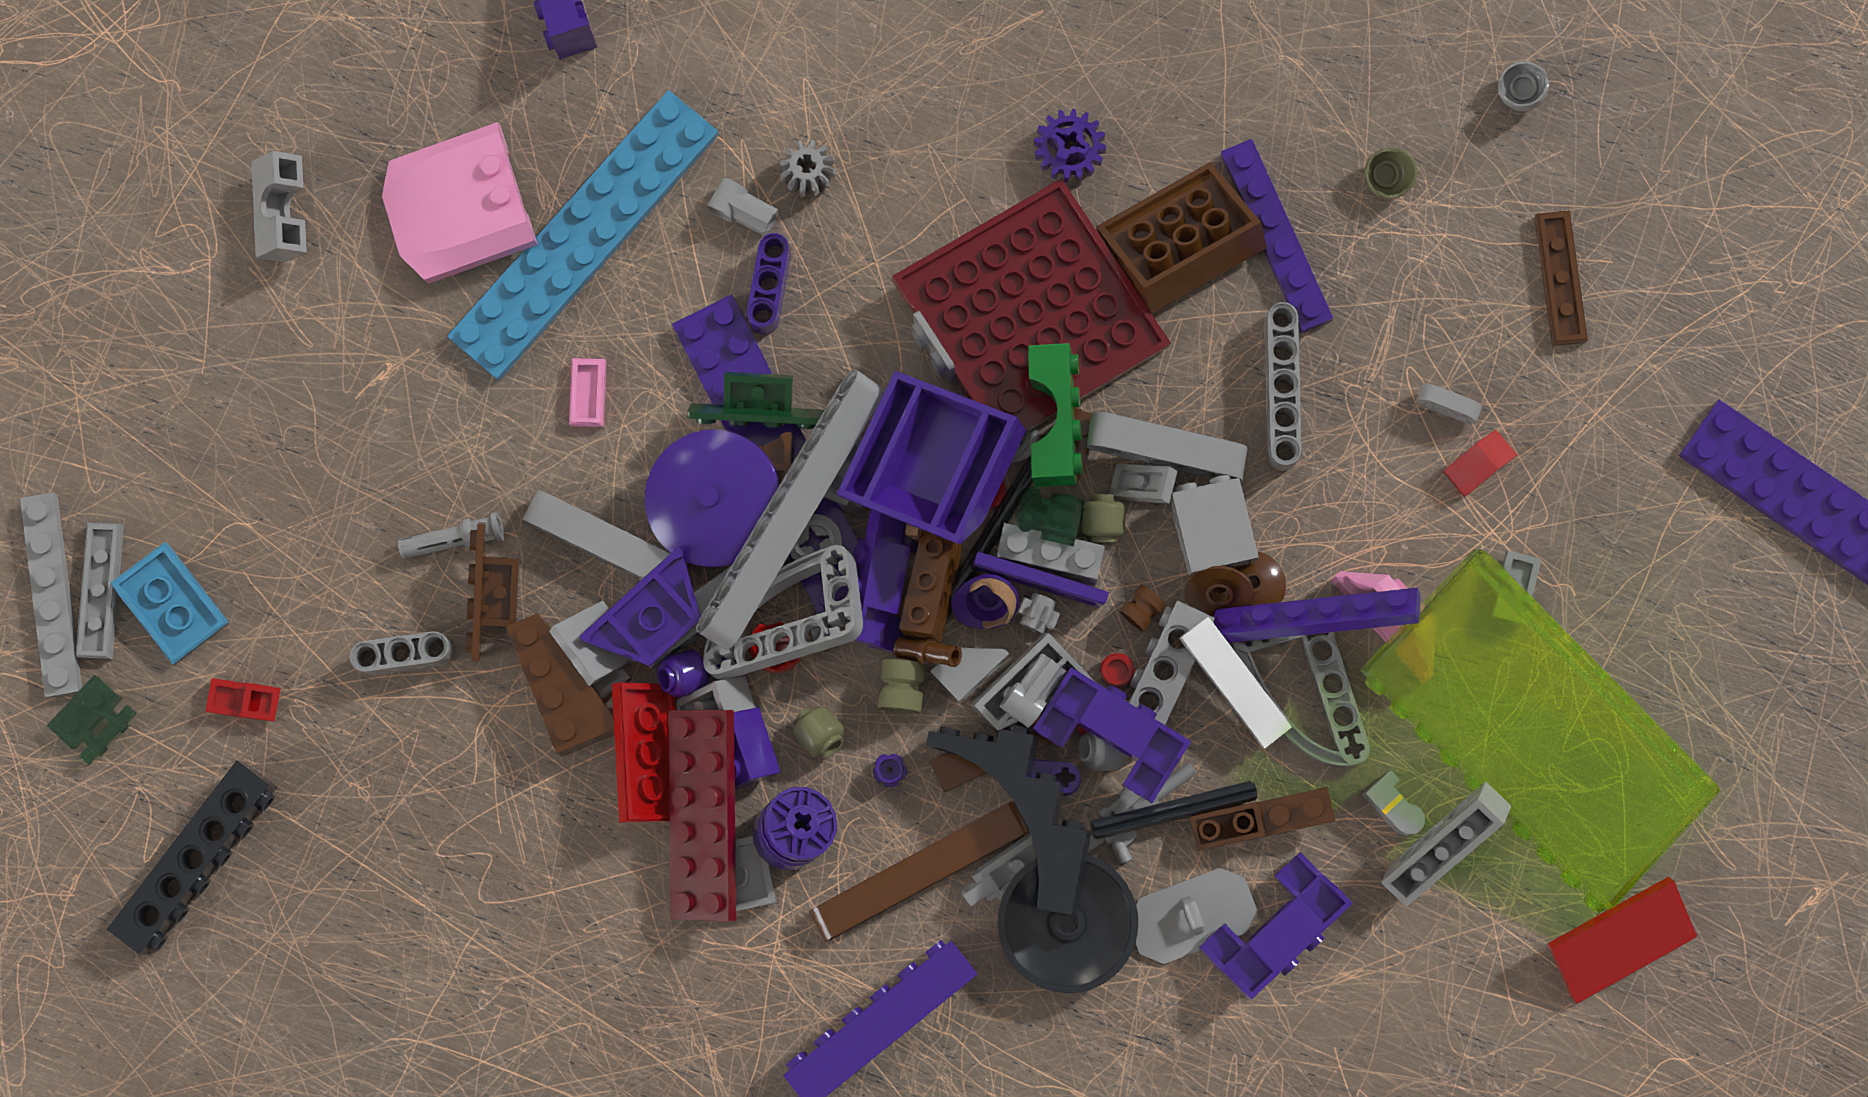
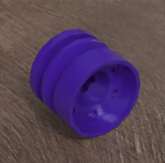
[752,787,837,870]

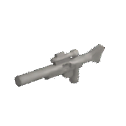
[1088,762,1196,865]

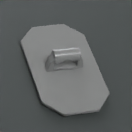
[1135,868,1257,964]

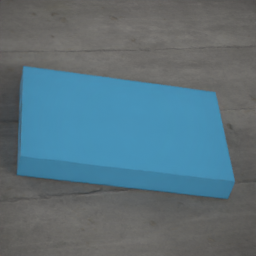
[110,542,230,665]

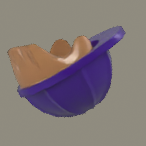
[951,574,1019,629]

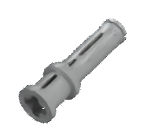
[398,511,504,560]

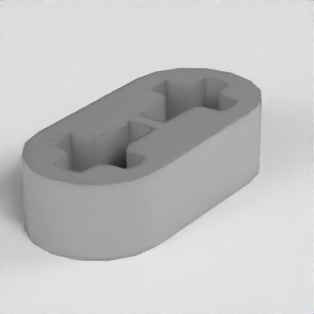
[1416,384,1482,424]

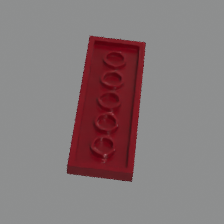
[668,710,736,922]

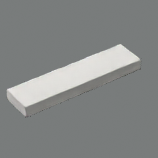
[1179,617,1292,748]

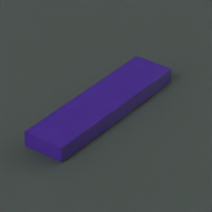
[971,552,1109,608]

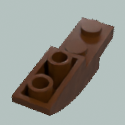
[1190,787,1336,851]

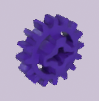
[1034,108,1106,183]

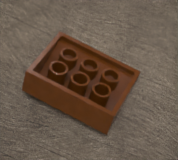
[1096,162,1267,314]

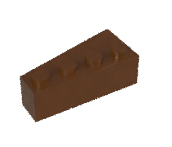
[506,613,614,757]

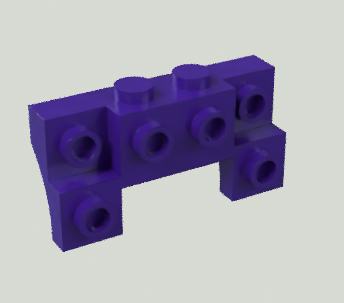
[846,509,918,654]
[1033,667,1191,804]
[1198,852,1353,1000]

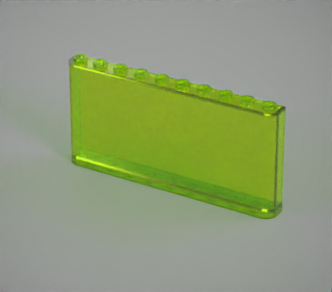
[1360,549,1721,914]

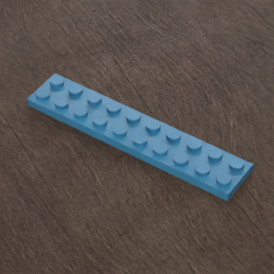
[447,90,719,381]

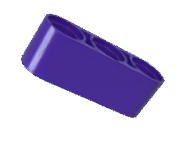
[747,233,791,335]

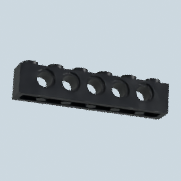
[106,760,277,955]

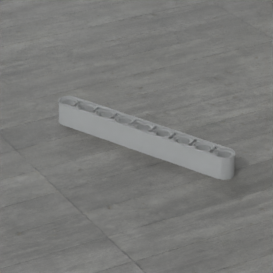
[696,369,884,650]

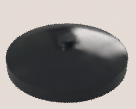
[998,855,1138,993]

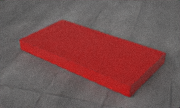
[612,682,676,823]
[1547,876,1697,1004]

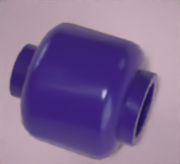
[657,650,711,698]

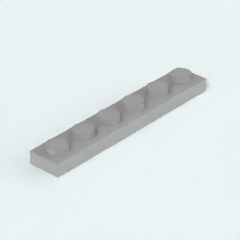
[20,492,83,699]

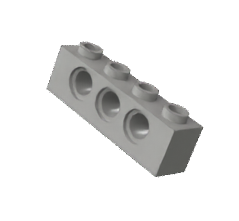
[1125,601,1215,725]
[1381,781,1511,907]

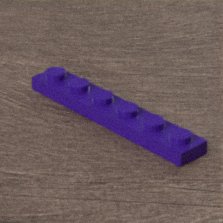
[1220,139,1333,334]
[1214,587,1421,643]

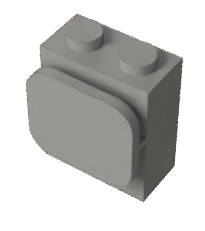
[1170,475,1259,577]

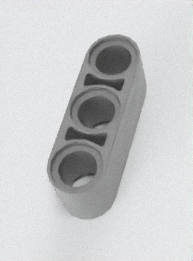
[350,631,455,676]

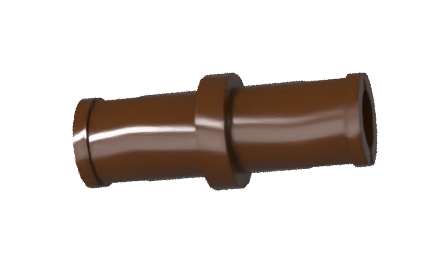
[894,636,962,667]

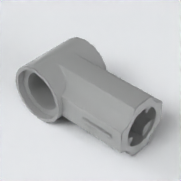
[707,178,779,236]
[1000,654,1066,728]

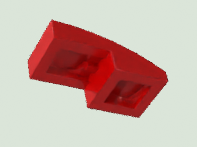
[205,678,281,722]

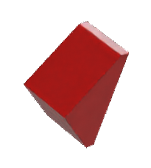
[1443,430,1518,498]

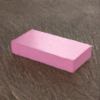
[569,358,607,427]

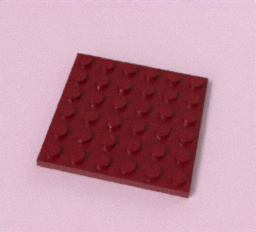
[891,178,1171,433]

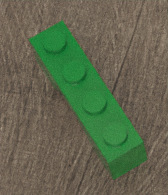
[1028,343,1082,487]

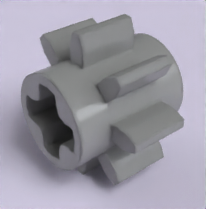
[1016,593,1060,634]

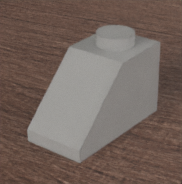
[930,648,1009,704]
[676,676,755,712]

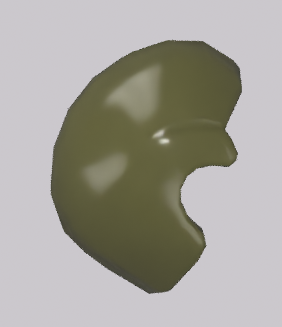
[1363,148,1418,199]

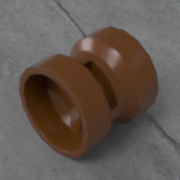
[1118,584,1166,632]

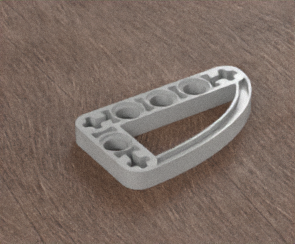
[703,545,863,680]
[1230,632,1370,767]

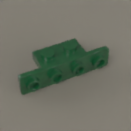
[687,372,824,429]

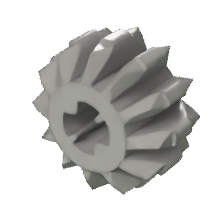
[779,139,836,198]

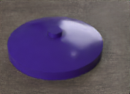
[645,430,780,567]

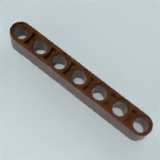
[809,801,1030,942]

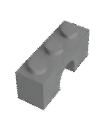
[251,151,307,262]
[997,523,1105,585]

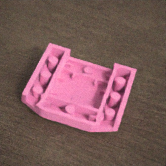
[382,122,538,284]

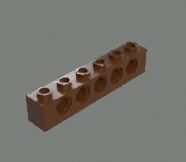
[899,530,964,643]

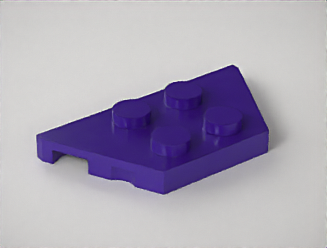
[579,547,701,667]

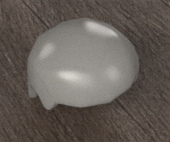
[1498,61,1549,112]

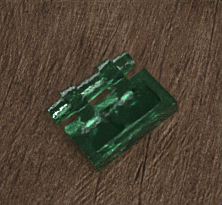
[1017,486,1084,547]
[47,675,137,765]

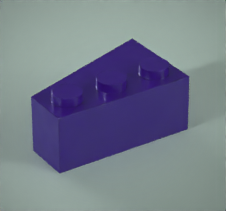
[533,0,597,59]

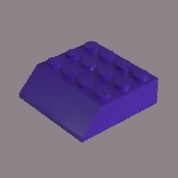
[837,371,1026,545]

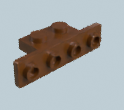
[465,522,519,662]

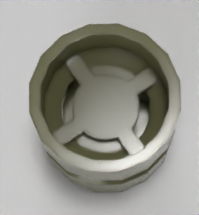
[877,659,926,713]

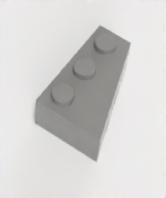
[970,633,1095,731]

